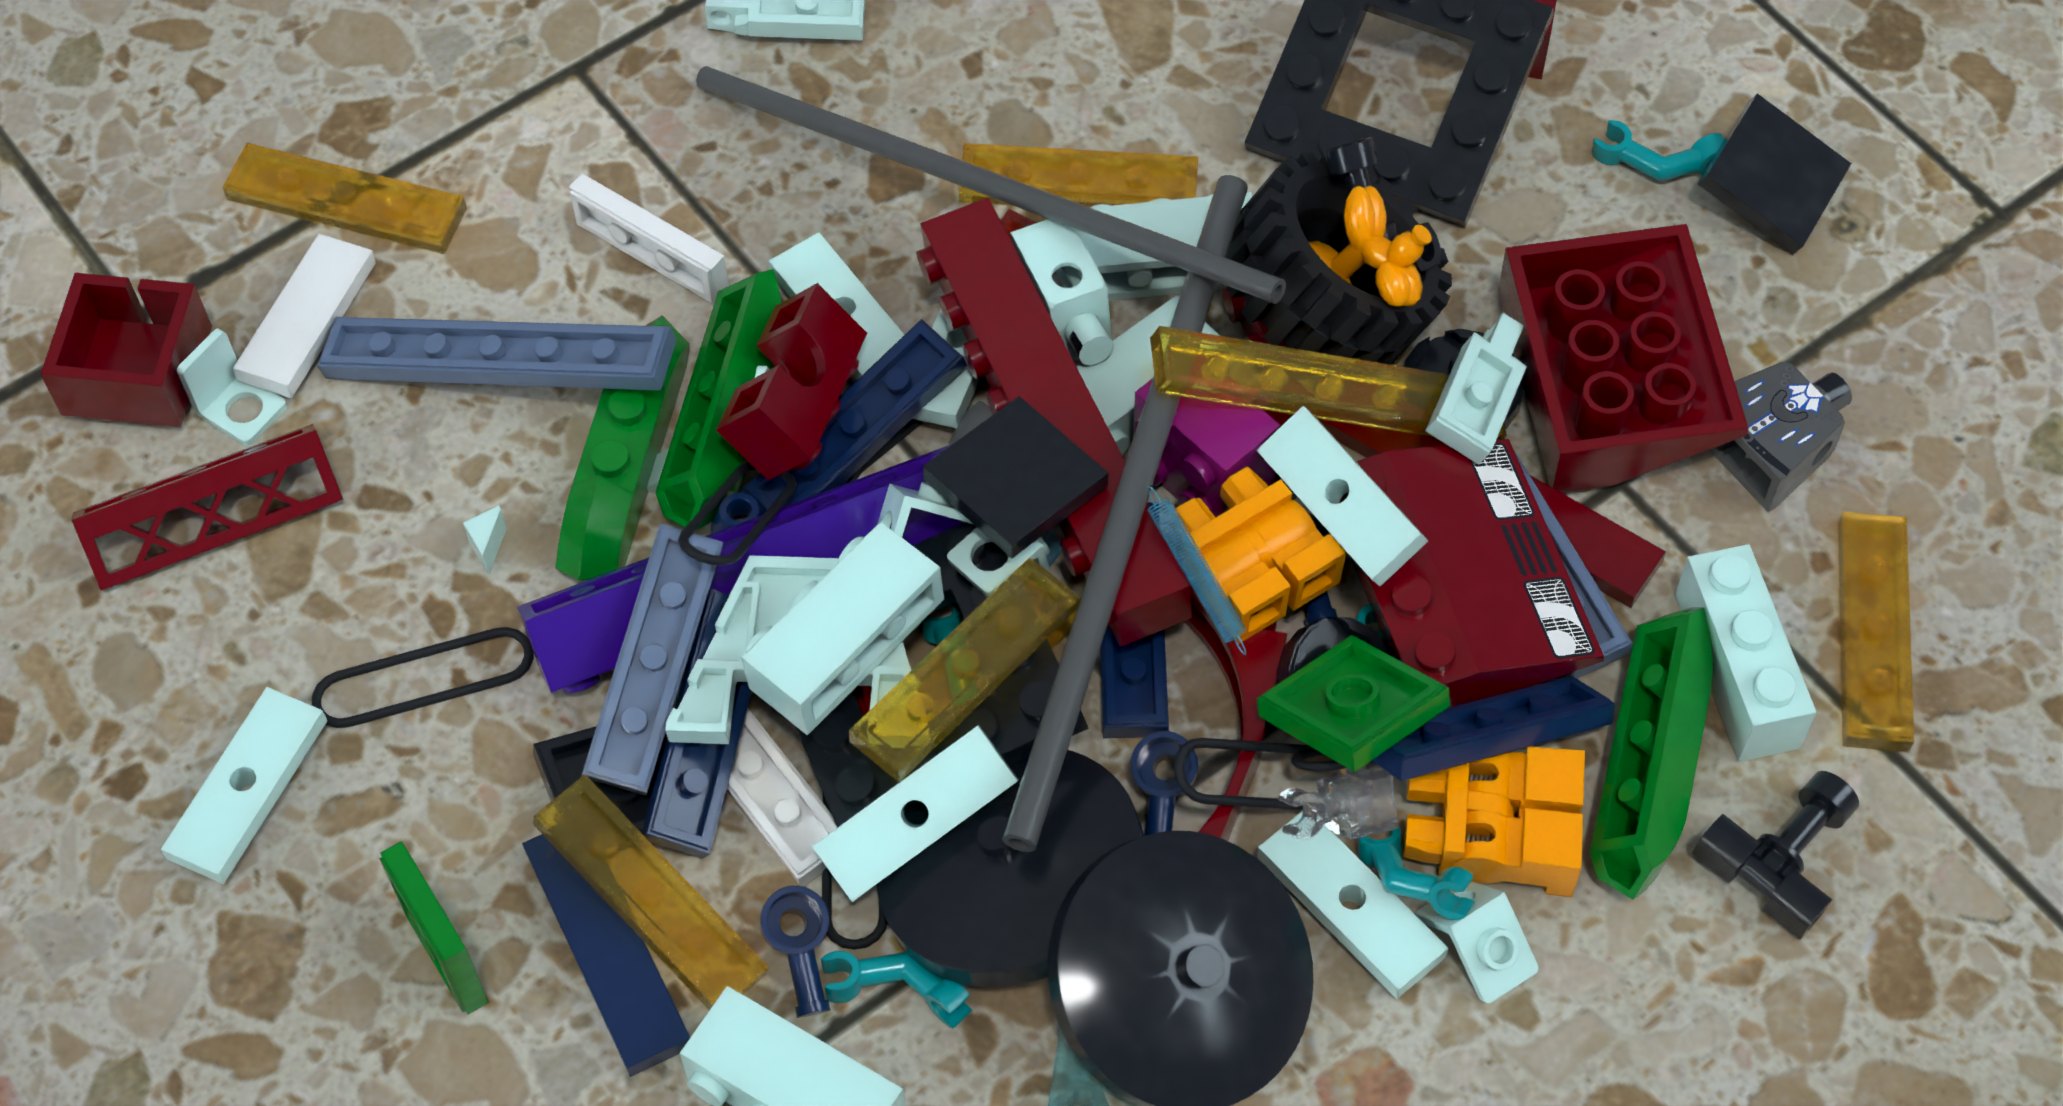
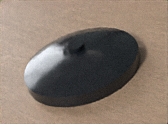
[877,750,1144,987]
[1047,831,1314,1106]

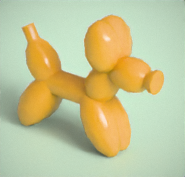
[1309,186,1432,307]

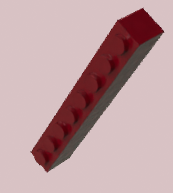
[916,197,1192,647]

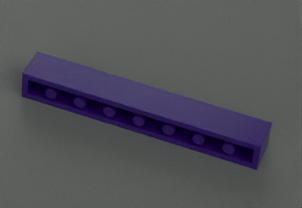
[517,443,964,693]

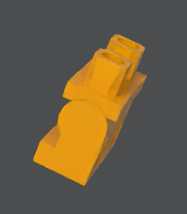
[1171,467,1347,644]

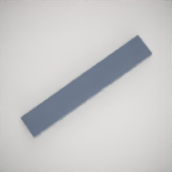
[317,317,677,391]

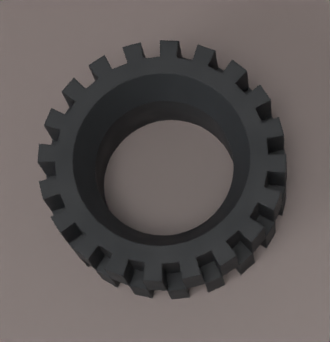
[1226,152,1452,381]

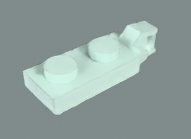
[705,0,866,40]
[1425,313,1527,465]

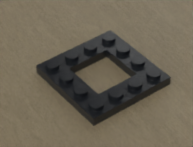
[1244,0,1553,228]
[796,522,1089,828]

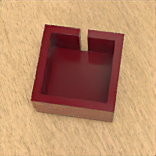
[40,272,212,427]

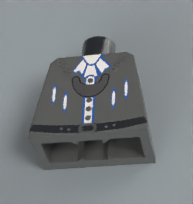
[1709,362,1852,513]

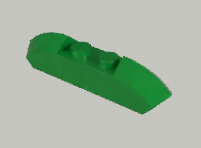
[655,269,781,530]
[555,315,689,580]
[1590,607,1713,900]

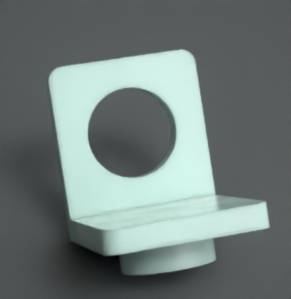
[177,328,287,446]
[877,482,973,537]
[947,528,1055,597]
[1415,881,1539,1003]

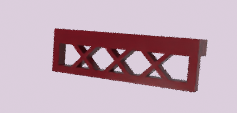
[71,424,343,590]

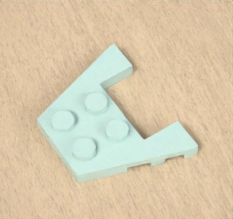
[665,555,931,751]

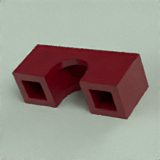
[716,283,867,480]

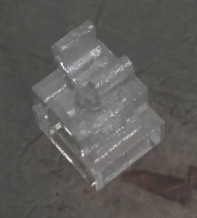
[1278,762,1399,840]

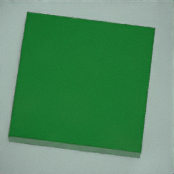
[1257,635,1450,772]
[379,841,489,1015]

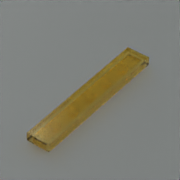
[1150,326,1507,440]

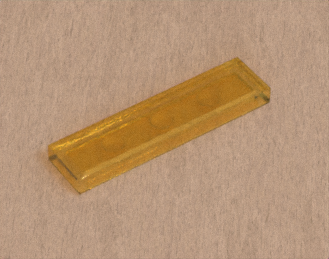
[222,143,467,254]
[958,143,1198,207]
[1838,511,1914,753]
[849,557,1080,783]
[533,774,769,1011]

